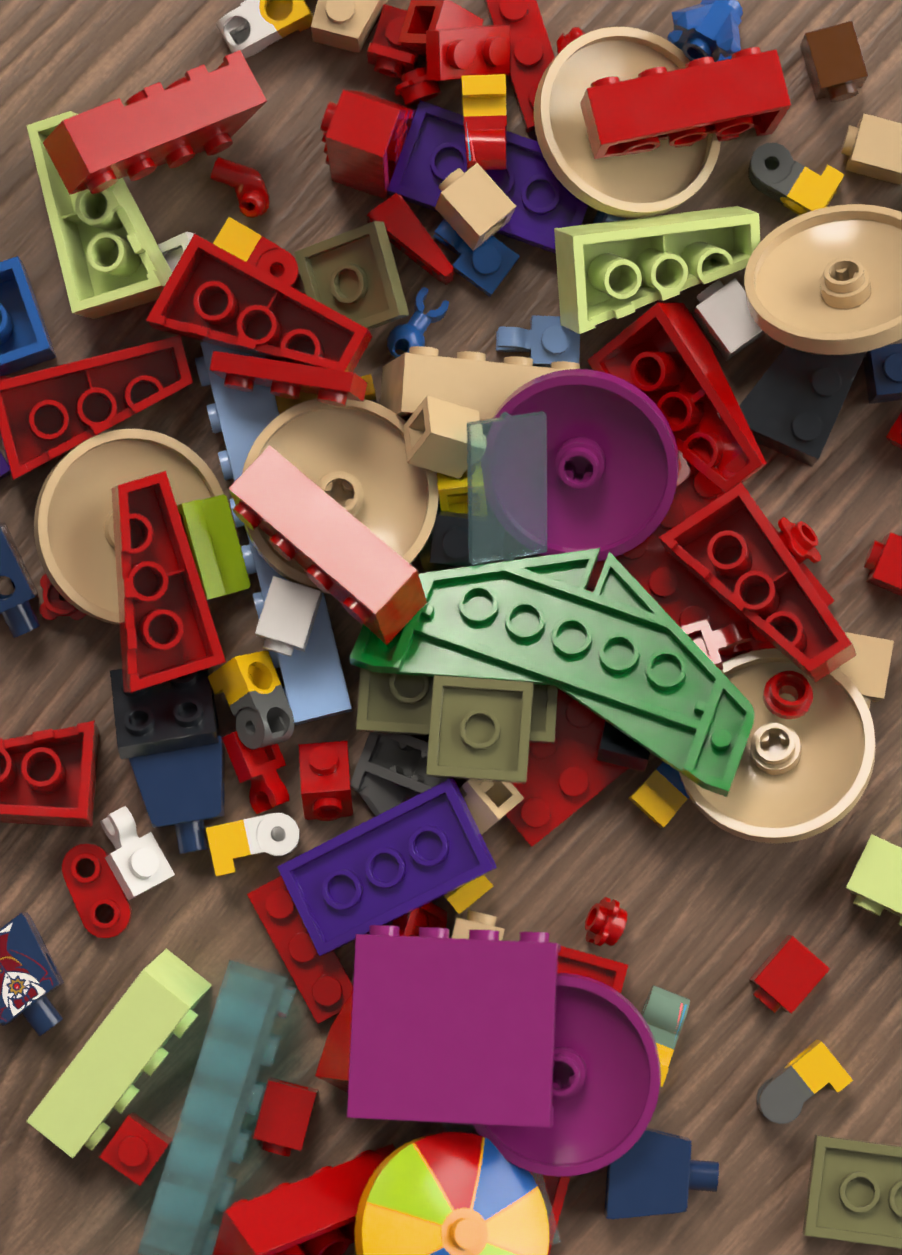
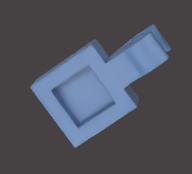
[496,315,580,367]

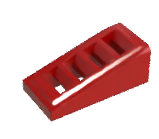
[366,193,454,285]

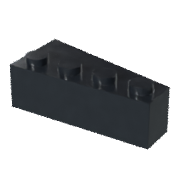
[739,346,866,467]

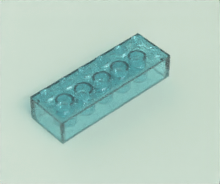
[137,958,297,1255]

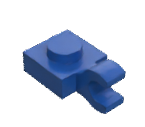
[433,219,520,297]

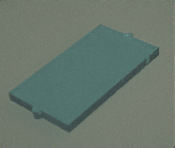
[467,411,547,565]

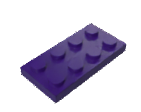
[387,100,589,254]
[277,779,497,956]

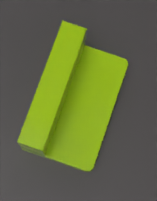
[177,494,250,600]

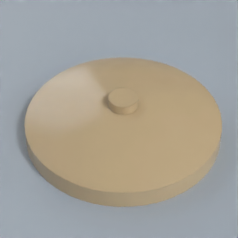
[534,27,721,218]
[744,204,902,355]
[242,398,439,594]
[34,429,224,625]
[679,648,876,844]

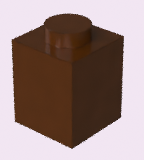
[800,21,868,102]

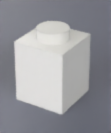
[692,278,765,361]
[255,576,323,657]

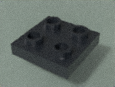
[110,667,219,760]

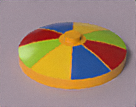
[355,1132,549,1255]

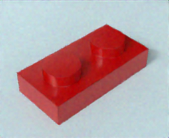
[426,25,511,81]

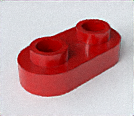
[62,843,132,938]

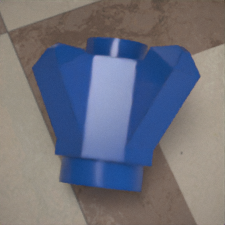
[668,0,743,62]

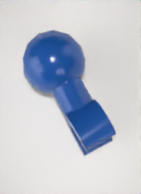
[387,287,449,358]

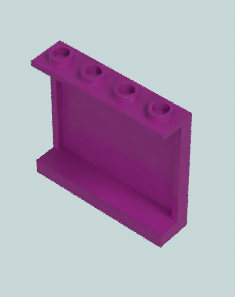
[347,925,561,1128]

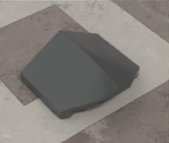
[351,732,455,816]

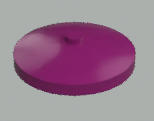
[480,369,679,561]
[473,973,661,1176]

